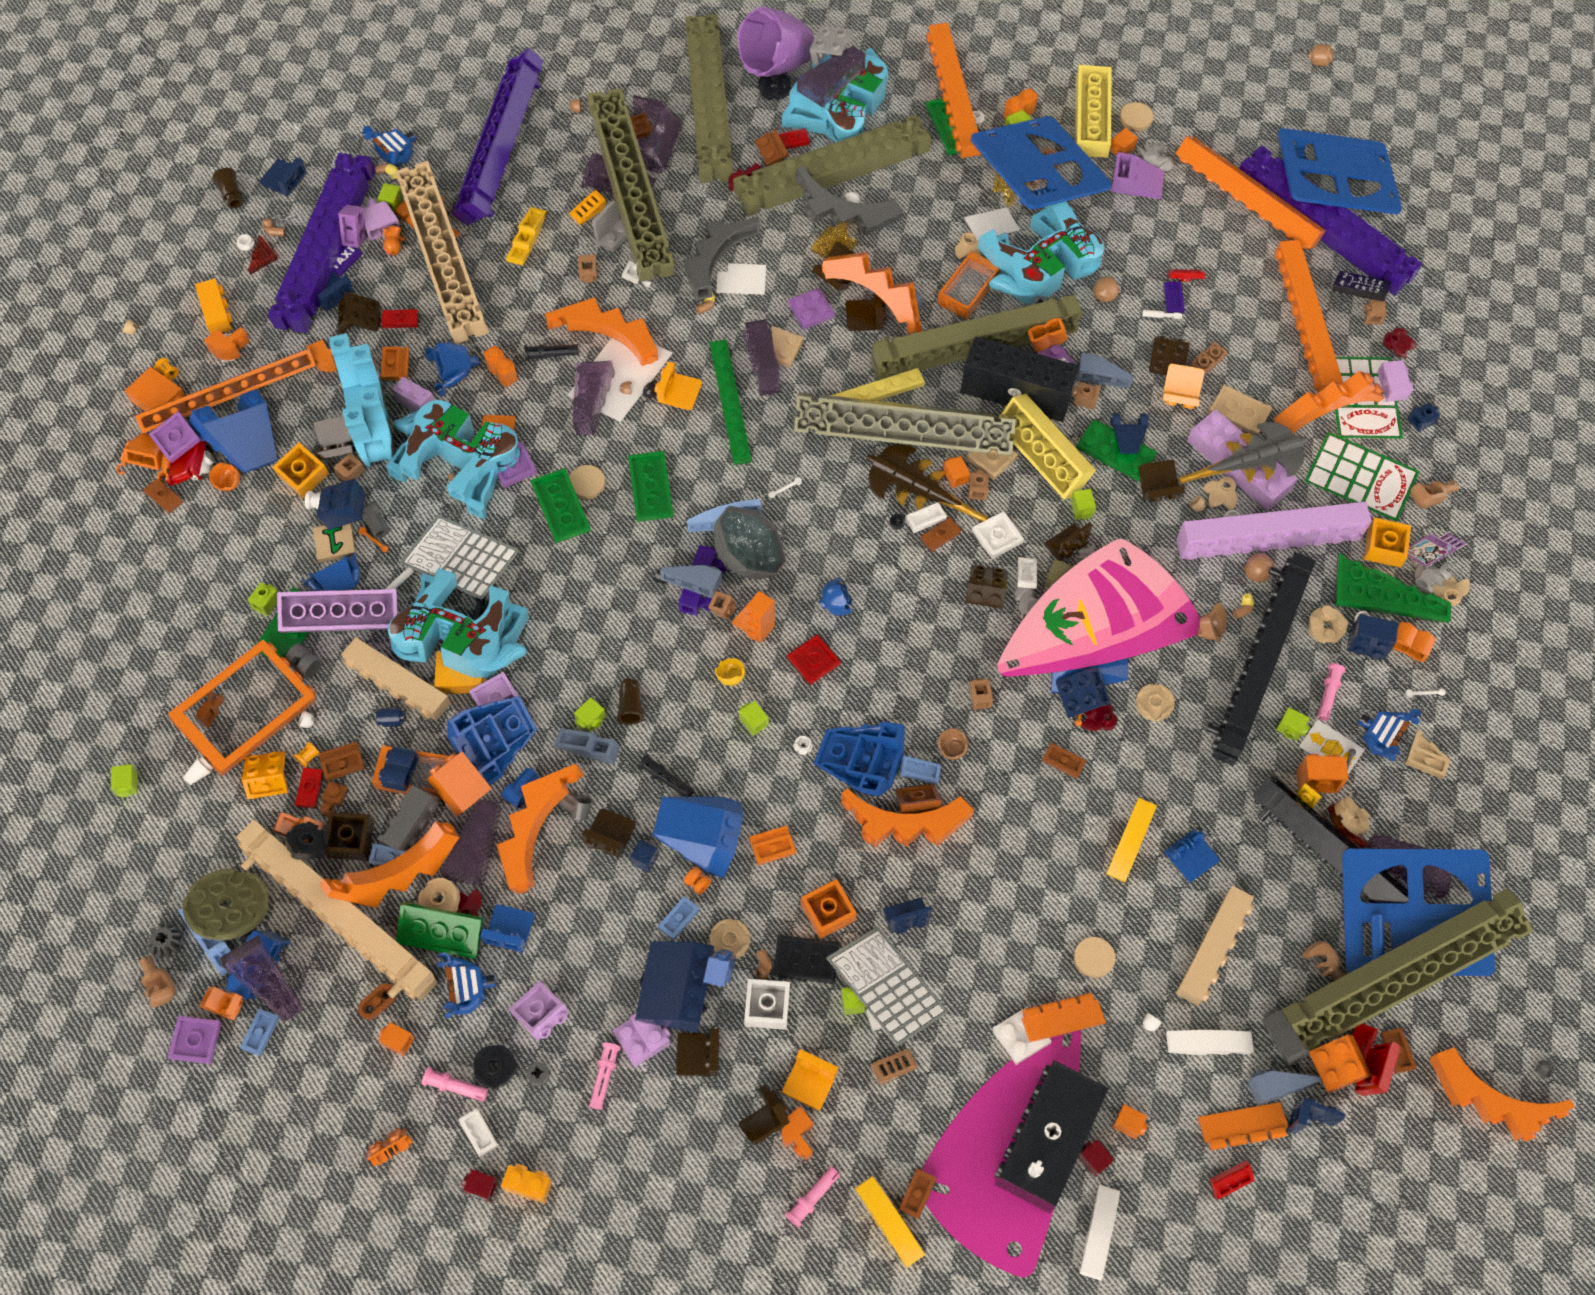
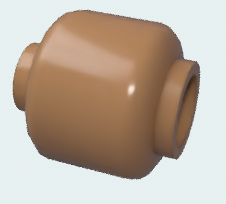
[1309,44,1334,67]

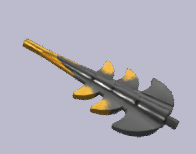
[1178,422,1308,484]

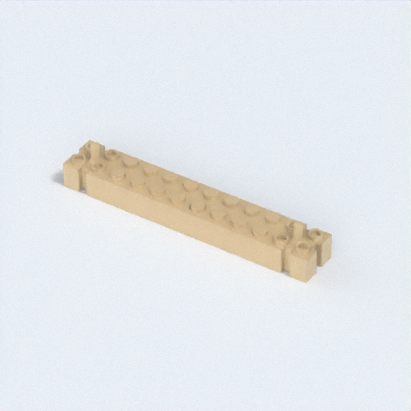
[395,161,489,344]
[236,820,438,1002]

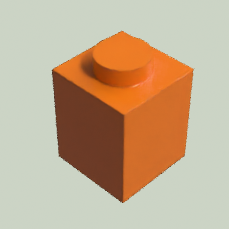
[1110,128,1138,155]
[943,456,970,488]
[378,1022,415,1057]
[1112,1104,1148,1139]

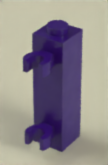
[678,545,727,616]

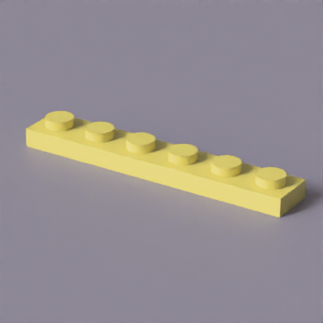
[831,368,925,401]

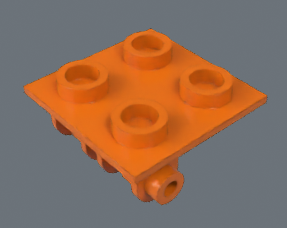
[367,1128,413,1166]

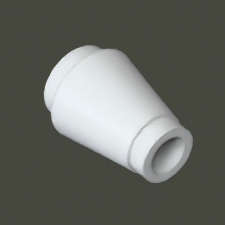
[183,756,214,785]

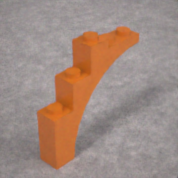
[1274,371,1385,433]
[841,788,974,847]
[1429,1047,1575,1142]

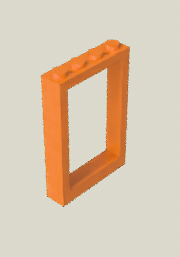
[168,640,316,776]

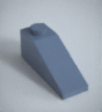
[1077,353,1133,389]
[660,565,722,598]
[1247,1070,1321,1106]

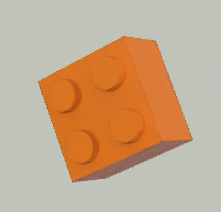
[1296,754,1349,793]
[800,879,857,939]
[1309,1035,1372,1092]

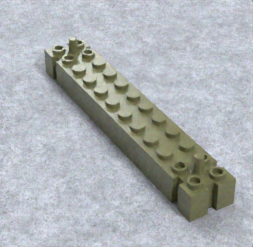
[685,14,733,184]
[587,88,675,282]
[733,114,931,216]
[871,295,1082,381]
[794,392,1016,456]
[1282,888,1533,1052]

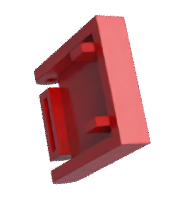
[167,440,207,486]
[1354,1042,1400,1096]

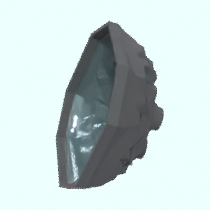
[713,506,786,580]

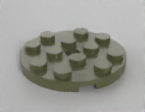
[182,869,269,940]

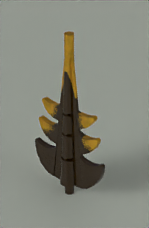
[866,444,989,522]

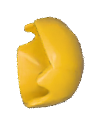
[715,658,746,686]

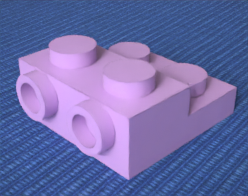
[469,672,518,706]
[508,981,569,1041]
[612,1013,671,1068]

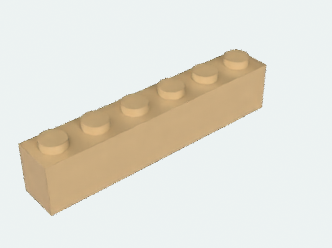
[341,637,450,721]
[1175,885,1254,1006]

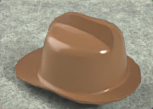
[1197,603,1227,642]

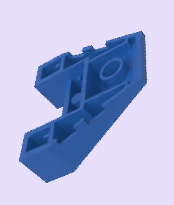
[189,389,277,473]

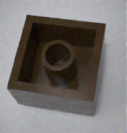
[324,812,374,861]

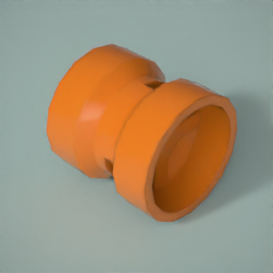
[684,866,712,895]

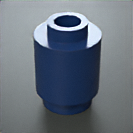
[376,707,406,727]

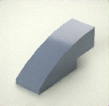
[554,728,620,764]

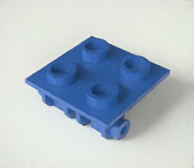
[1164,829,1221,883]

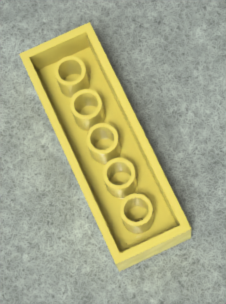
[1075,65,1112,158]
[998,394,1096,499]

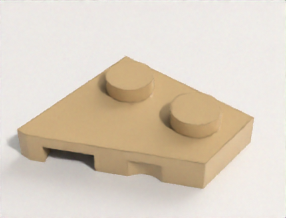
[772,326,804,368]
[1405,730,1450,779]

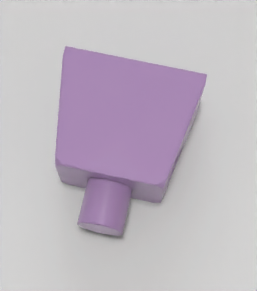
[363,199,400,241]

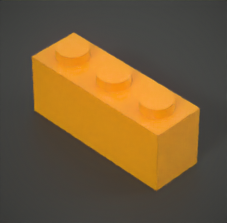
[195,278,233,334]

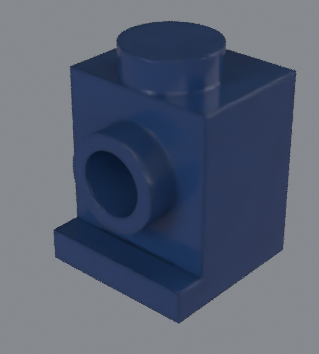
[1408,403,1440,432]

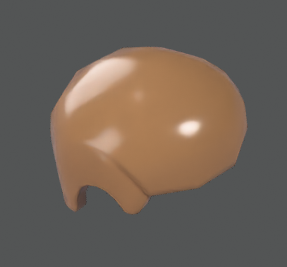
[1091,276,1119,302]
[1244,553,1275,583]
[938,728,968,760]

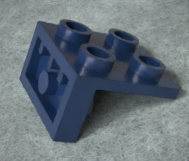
[259,157,307,197]
[318,271,354,312]
[1056,667,1111,718]
[883,897,932,934]
[1287,1098,1346,1134]

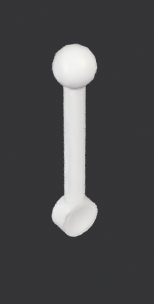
[768,477,802,498]
[1405,688,1446,698]

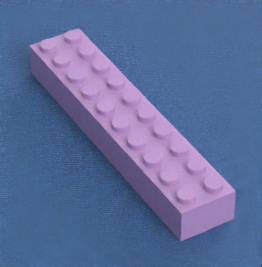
[1176,502,1372,560]

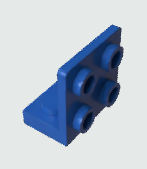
[481,904,535,953]

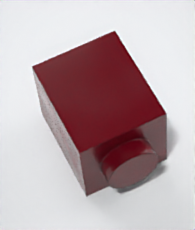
[1078,1139,1114,1177]
[462,1169,499,1202]

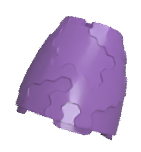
[737,7,814,76]

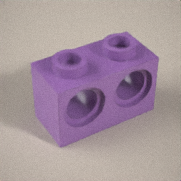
[338,205,366,248]

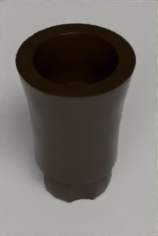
[212,168,243,208]
[617,678,644,725]

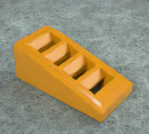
[569,190,606,225]

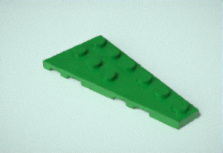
[1335,553,1451,623]

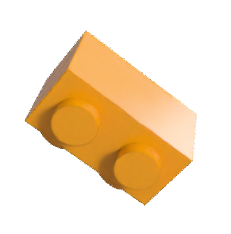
[501,1163,553,1204]

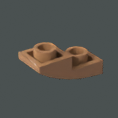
[1191,342,1228,375]

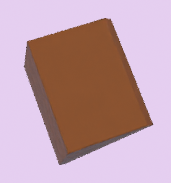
[895,784,941,814]

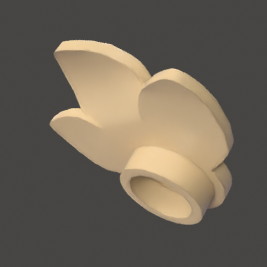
[955,232,981,259]
[1203,477,1238,510]
[1432,575,1470,606]

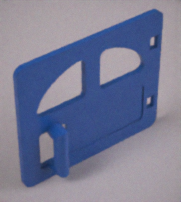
[970,116,1112,209]
[1278,128,1402,214]
[1342,849,1495,976]

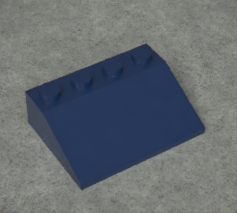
[635,941,714,1033]

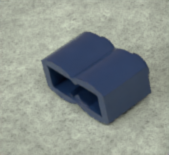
[379,746,419,792]

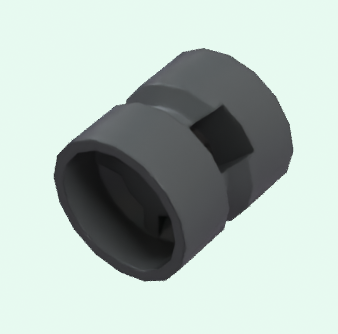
[285,643,322,679]

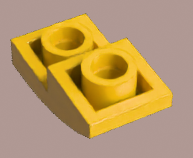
[1297,783,1321,808]

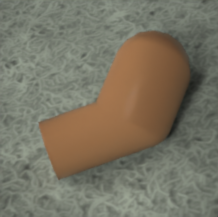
[262,218,286,237]
[754,949,772,980]

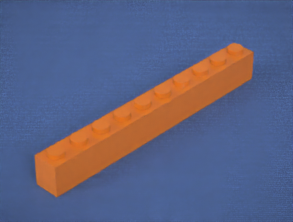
[926,23,981,158]
[1176,136,1326,250]
[1275,240,1343,394]
[134,349,316,433]

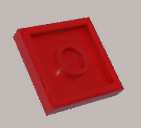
[787,634,841,685]

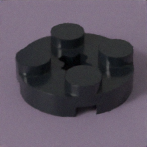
[758,74,791,100]
[285,823,328,860]
[473,1045,517,1089]

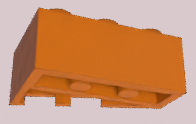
[731,591,775,643]

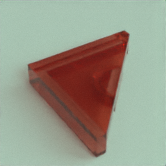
[247,235,278,275]
[1328,804,1368,848]

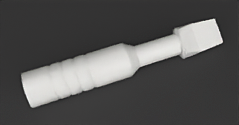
[1142,309,1182,319]

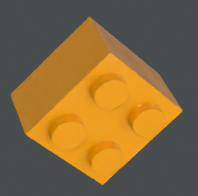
[272,442,330,498]
[1363,517,1411,568]

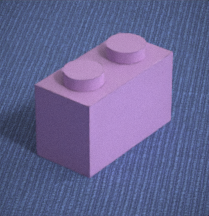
[1377,360,1413,402]
[392,377,434,411]

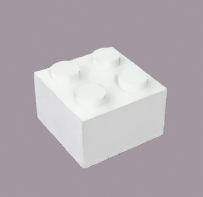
[744,979,790,1030]

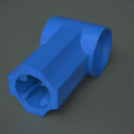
[502,767,540,808]

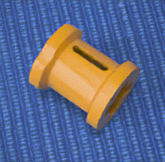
[154,357,179,381]
[293,742,320,768]

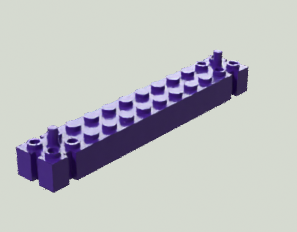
[451,48,544,226]
[1239,146,1422,296]
[268,153,376,333]

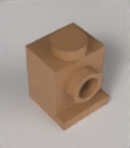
[578,255,597,283]
[1364,299,1387,325]
[1072,382,1101,410]
[334,453,365,481]
[968,470,989,500]
[708,591,736,620]
[968,678,993,710]

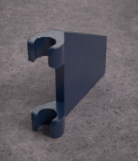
[1110,413,1148,454]

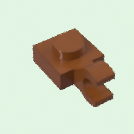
[195,691,225,728]
[320,781,349,817]

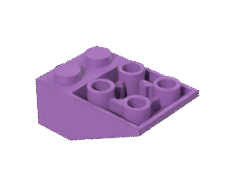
[1111,152,1164,199]

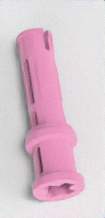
[1317,663,1346,721]
[589,1042,621,1110]
[422,1067,488,1102]
[785,1166,840,1228]

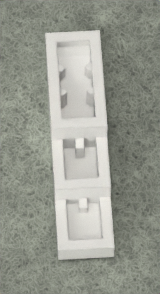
[1166,1030,1254,1055]
[1080,1185,1120,1280]

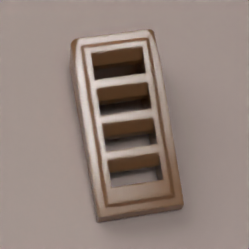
[871,1048,918,1086]

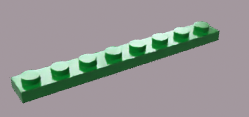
[709,339,751,465]

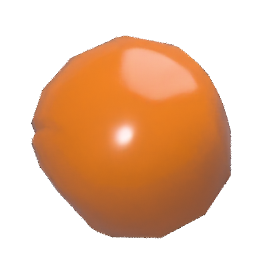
[209,462,240,491]

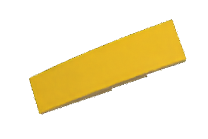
[506,207,547,266]
[1106,798,1157,882]
[854,1176,925,1268]

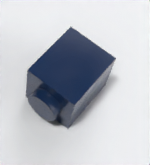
[630,840,659,873]

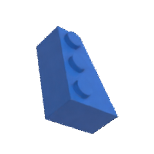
[226,931,291,999]

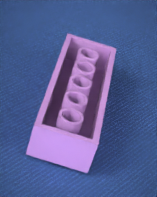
[1187,409,1297,511]
[277,589,398,633]

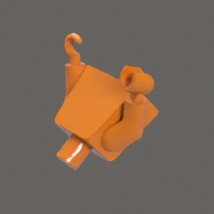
[116,433,171,483]

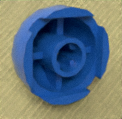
[820,577,854,616]

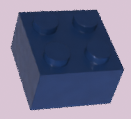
[317,479,366,530]
[1347,614,1398,659]

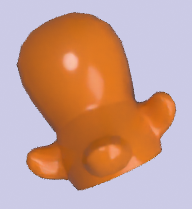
[383,226,405,256]

